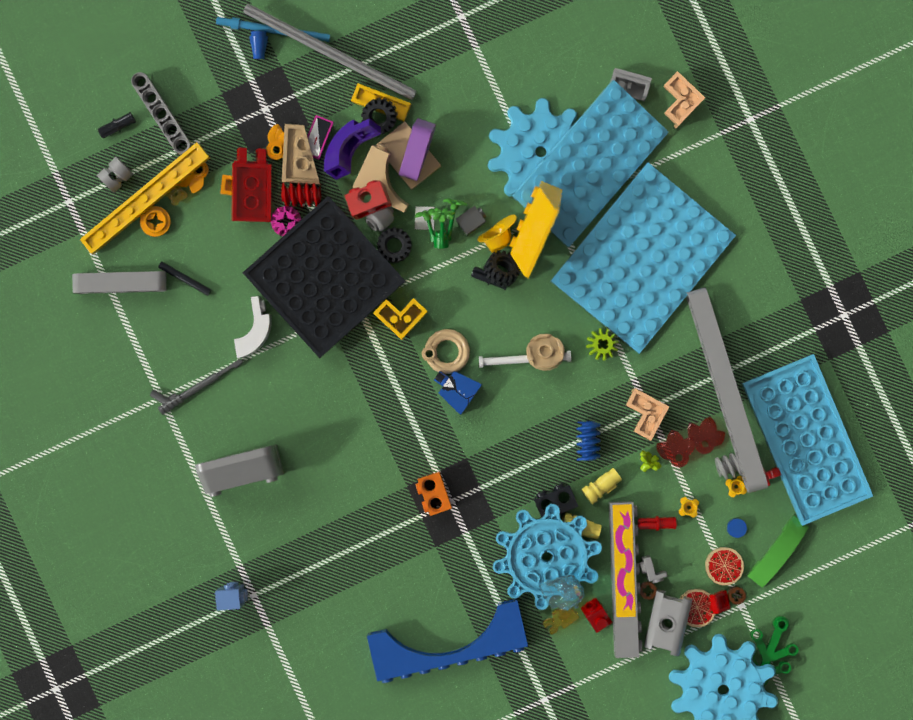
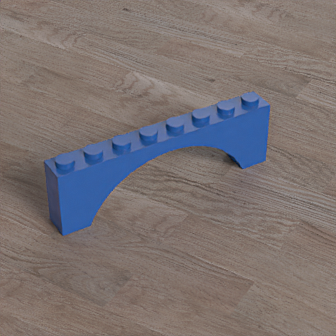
[367,599,528,683]

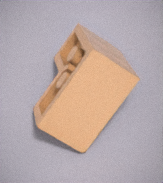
[663,71,705,129]
[626,388,669,441]

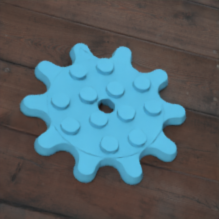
[488,98,577,197]
[493,504,602,610]
[669,634,778,720]

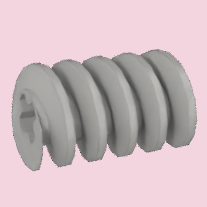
[715,453,742,480]

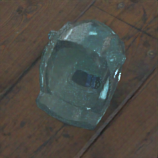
[539,574,585,610]

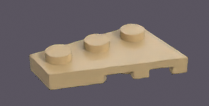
[282,124,320,184]

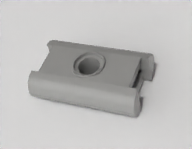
[644,590,692,656]

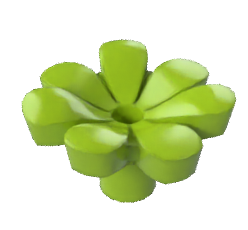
[640,450,662,472]

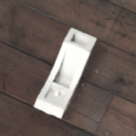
[234,296,272,359]

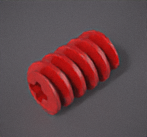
[281,182,322,207]

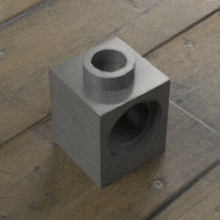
[456,205,486,236]

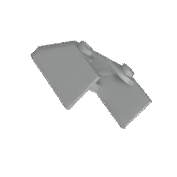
[195,444,284,497]

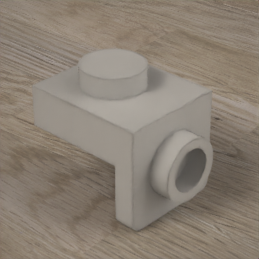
[639,555,668,583]

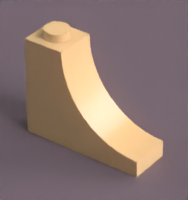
[353,143,410,212]

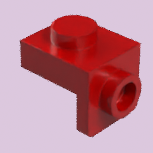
[581,598,613,633]

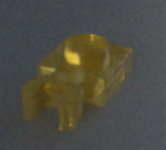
[543,601,579,635]

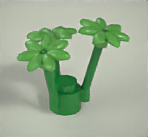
[415,198,467,249]

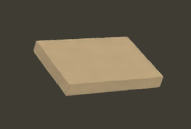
[376,121,441,190]

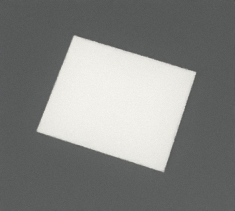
[415,207,435,230]

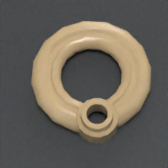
[422,329,470,374]

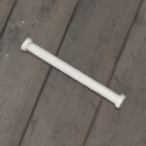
[479,351,571,368]

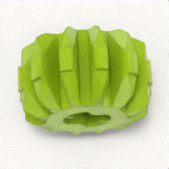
[586,328,619,361]

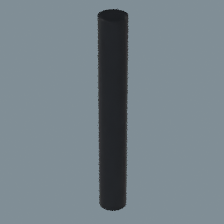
[158,261,212,296]

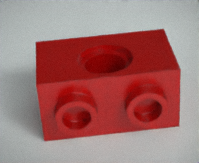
[344,180,392,220]

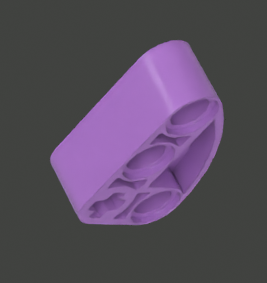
[399,118,436,181]

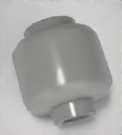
[366,206,394,231]

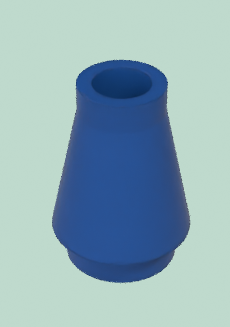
[249,31,268,59]

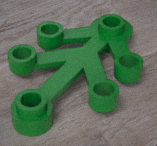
[750,615,799,686]

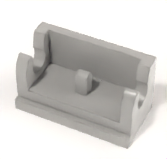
[610,68,652,102]

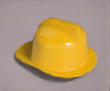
[477,215,517,253]

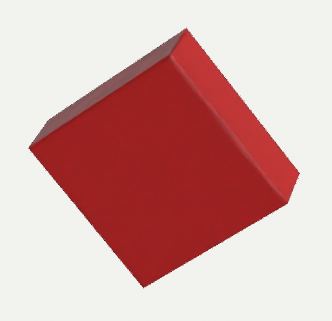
[709,590,731,614]

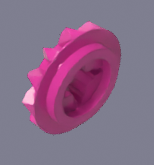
[271,206,301,236]

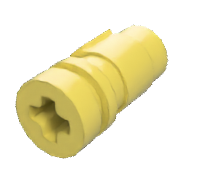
[581,468,622,505]
[562,512,602,540]

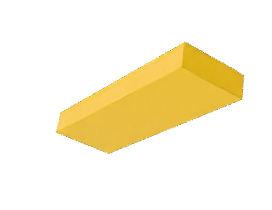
[351,83,411,122]

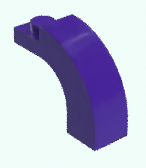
[324,119,381,180]

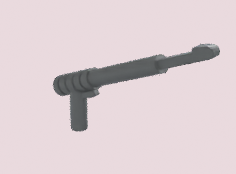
[150,359,243,415]

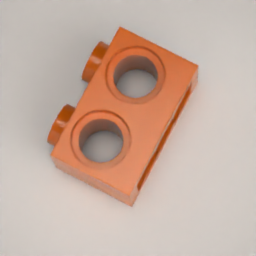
[415,471,452,516]

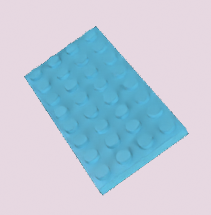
[512,80,668,247]
[742,354,873,526]

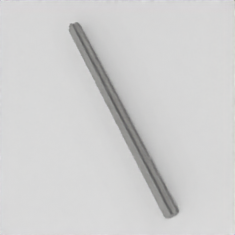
[243,4,416,100]

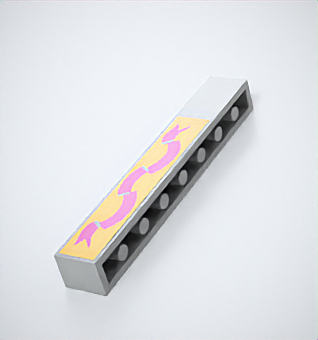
[609,501,642,658]

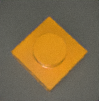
[220,175,232,196]

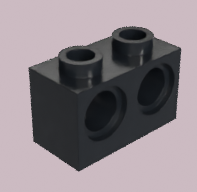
[533,482,579,518]

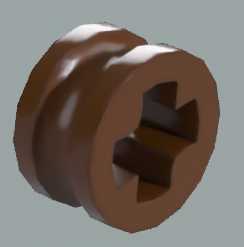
[640,581,657,600]
[727,586,746,605]

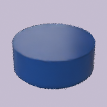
[727,518,747,538]

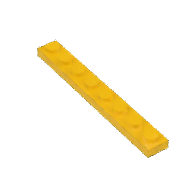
[80,142,210,255]

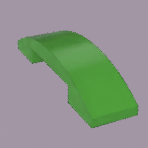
[747,515,809,588]

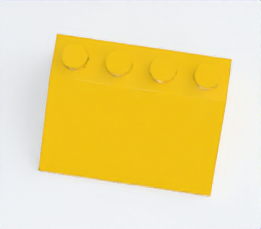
[509,181,563,278]

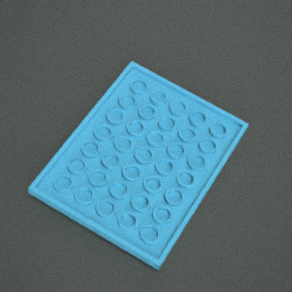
[551,162,736,354]

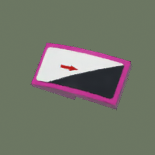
[307,115,334,160]

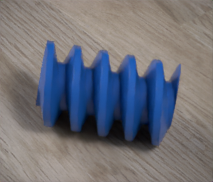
[576,421,601,461]

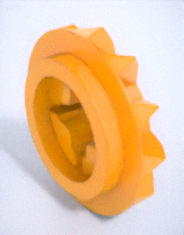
[140,206,171,237]

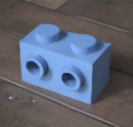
[215,582,248,611]

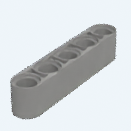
[131,72,192,155]
[72,271,167,294]

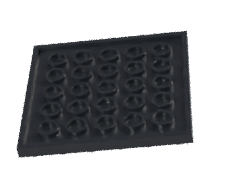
[243,196,406,358]

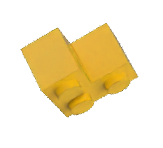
[373,298,428,340]

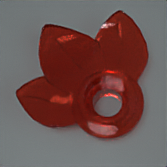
[687,417,725,454]
[656,430,695,467]

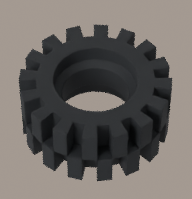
[361,98,398,134]
[377,227,412,263]
[484,250,521,287]

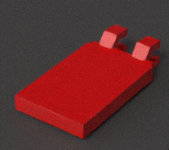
[231,148,271,222]

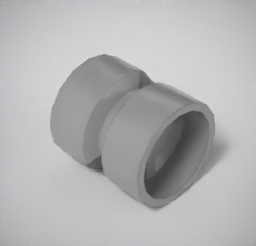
[97,157,134,193]

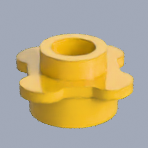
[725,476,747,497]
[679,497,699,518]

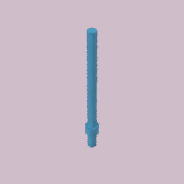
[216,17,330,42]

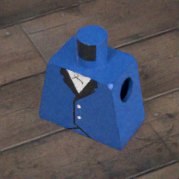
[434,371,482,415]

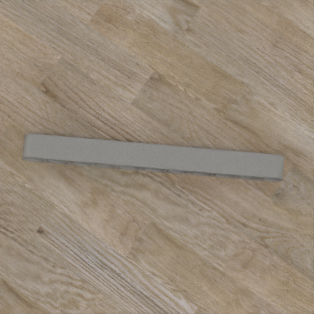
[686,287,768,493]

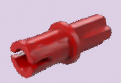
[637,516,677,531]

